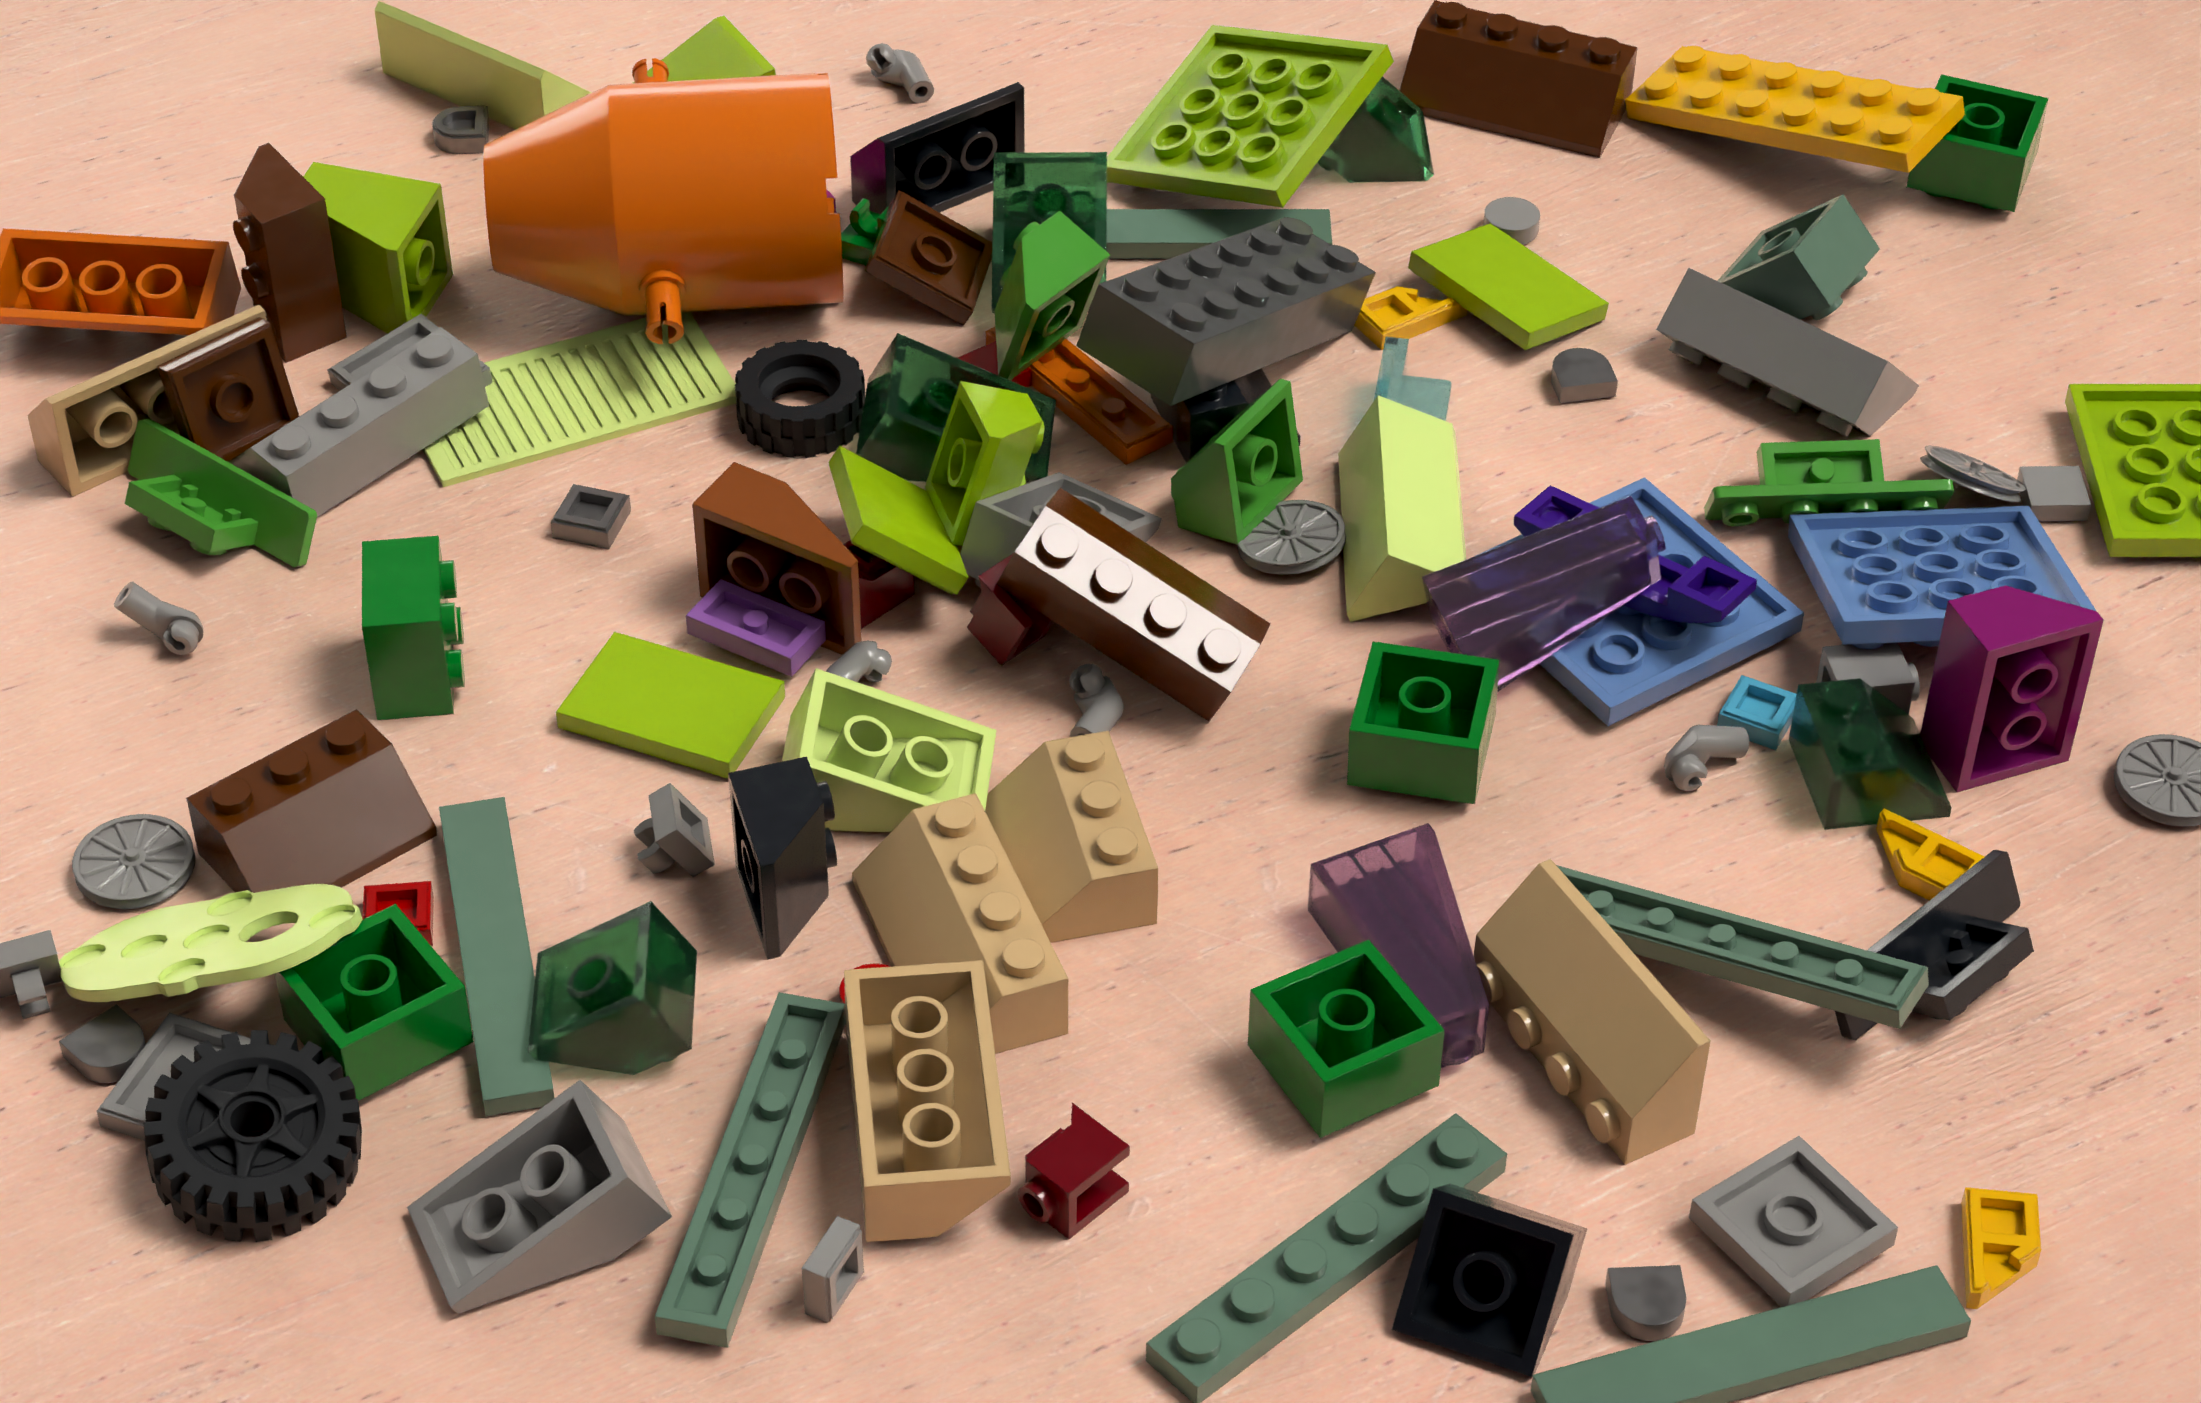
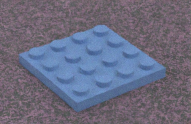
[1464,477,1804,726]
[1788,506,2096,649]

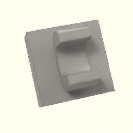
[634,783,715,877]
[0,930,62,1019]

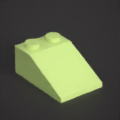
[782,668,997,832]

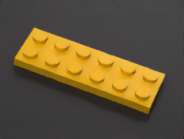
[1625,46,1965,173]

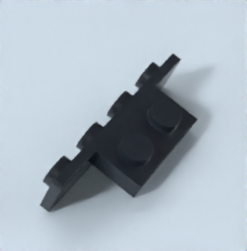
[1835,850,2034,1040]

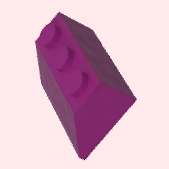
[1918,585,2104,792]

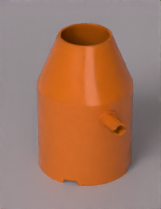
[483,58,844,344]

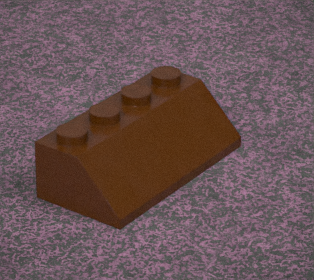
[1396,0,1638,158]
[996,488,1271,722]

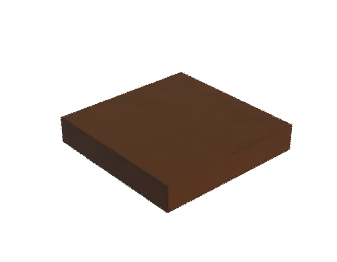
[865,191,996,325]
[157,317,299,462]

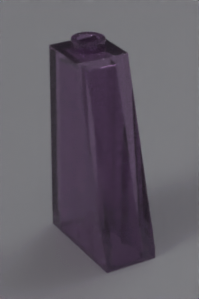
[1422,496,1666,692]
[1308,823,1489,1068]

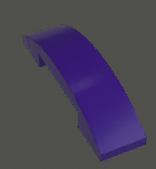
[1514,485,1757,623]

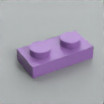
[686,579,826,677]

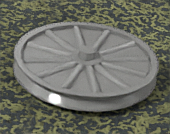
[1920,445,2026,502]
[1238,500,1346,575]
[2114,734,2201,827]
[72,814,195,909]

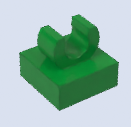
[841,198,889,266]

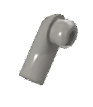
[866,43,934,103]
[114,582,204,655]
[826,640,892,682]
[1069,664,1124,737]
[1664,725,1749,791]

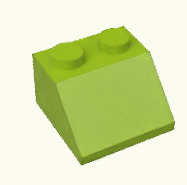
[925,381,1044,546]

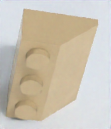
[985,731,1158,943]

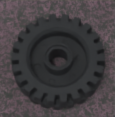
[144,1030,362,1242]

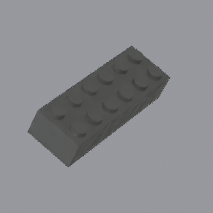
[1076,217,1376,406]

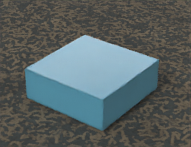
[1717,675,1801,750]

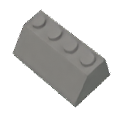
[1656,268,1919,437]
[229,327,489,517]

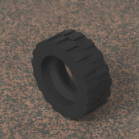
[735,340,866,458]

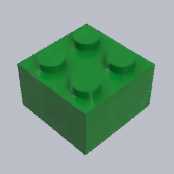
[1906,74,2049,212]
[362,535,465,720]
[1347,641,1500,804]
[275,904,473,1101]
[1248,939,1445,1138]

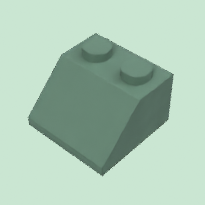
[1718,194,1880,320]

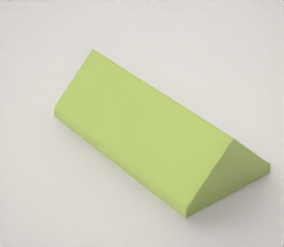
[374,0,591,129]
[1338,395,1469,622]

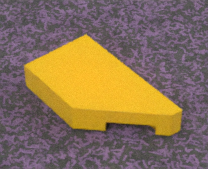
[1354,286,1467,350]
[1876,808,1985,900]
[1961,1187,2041,1309]

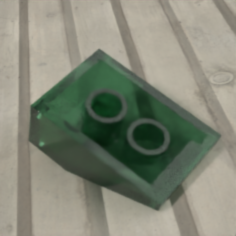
[992,152,1108,313]
[856,333,1056,484]

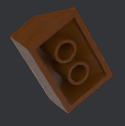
[233,143,347,363]
[186,709,437,893]

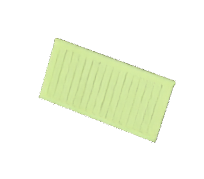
[423,312,736,487]

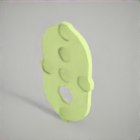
[59,884,363,1002]

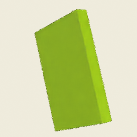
[1408,223,1609,350]
[828,445,968,595]
[556,632,785,779]

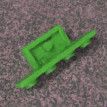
[125,419,317,567]
[1704,439,1954,526]

